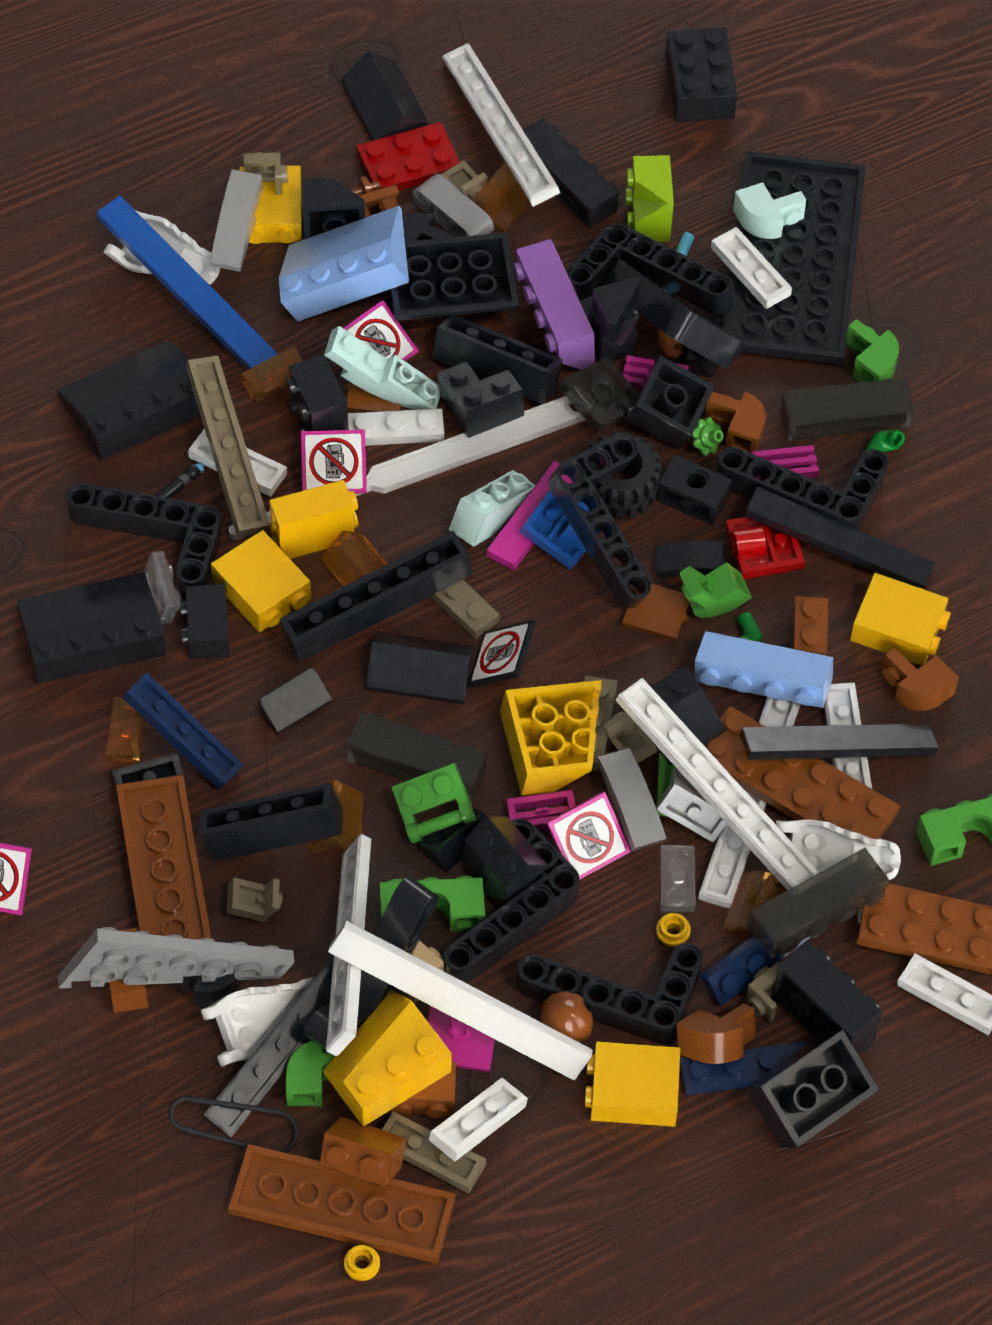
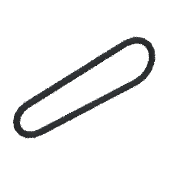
[168,1096,299,1153]

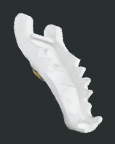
[103,210,221,285]
[771,819,901,887]
[201,977,314,1067]

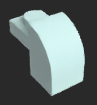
[733,182,806,239]

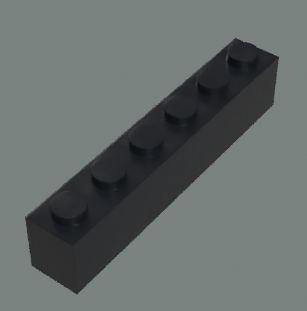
[279,531,473,663]

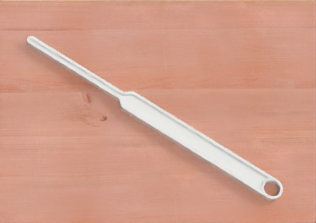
[229,392,594,540]

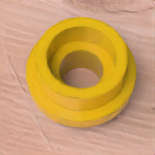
[656,913,691,947]
[344,1245,380,1281]

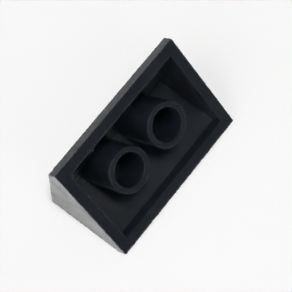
[341,51,430,141]
[366,632,475,704]

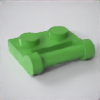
[392,763,476,844]

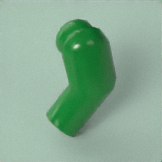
[863,429,905,453]
[737,612,763,642]

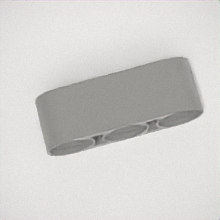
[412,174,494,237]

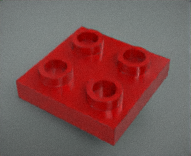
[725,517,805,580]

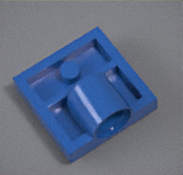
[519,490,600,570]

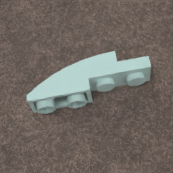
[324,326,440,410]

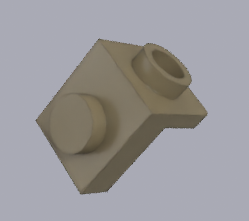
[243,152,288,195]
[441,160,488,202]
[604,711,657,764]
[227,877,283,922]
[746,961,781,1023]

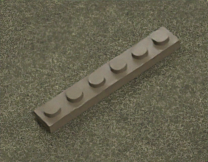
[186,355,270,536]

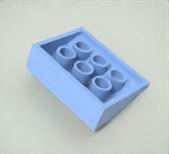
[279,206,409,322]

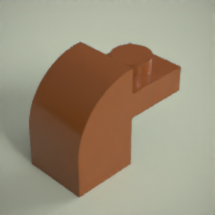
[705,392,766,453]
[881,648,959,711]
[677,1004,756,1064]

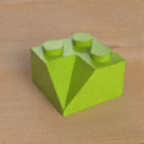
[625,155,674,242]

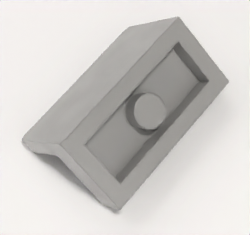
[656,768,727,843]

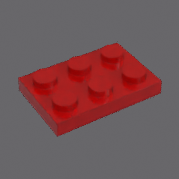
[356,122,460,191]

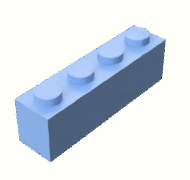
[695,631,833,708]

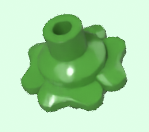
[691,417,723,456]

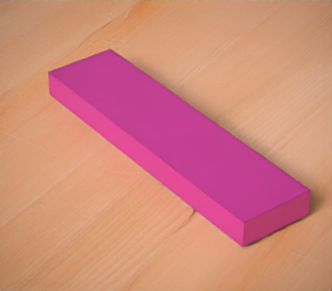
[487,461,573,571]

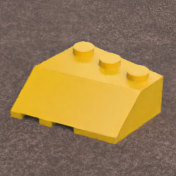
[500,680,602,796]
[323,990,452,1127]

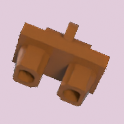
[350,176,399,218]

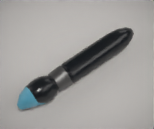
[154,463,204,498]

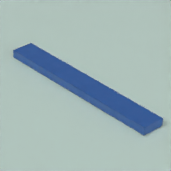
[96,196,286,384]

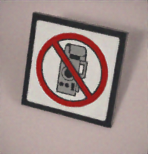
[467,620,536,688]

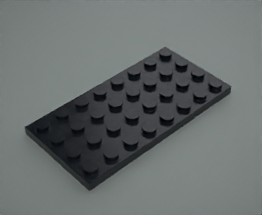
[722,151,866,365]

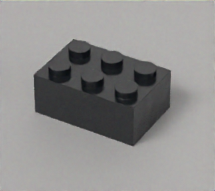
[665,27,737,122]
[772,941,882,1055]
[745,1029,879,1148]

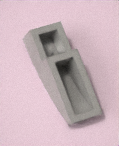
[210,169,263,272]
[597,748,667,851]

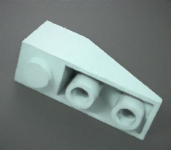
[449,470,535,547]

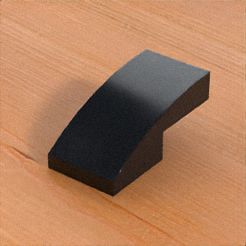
[655,541,726,579]

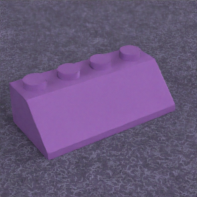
[513,239,595,372]

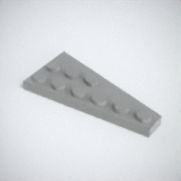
[58,927,294,988]

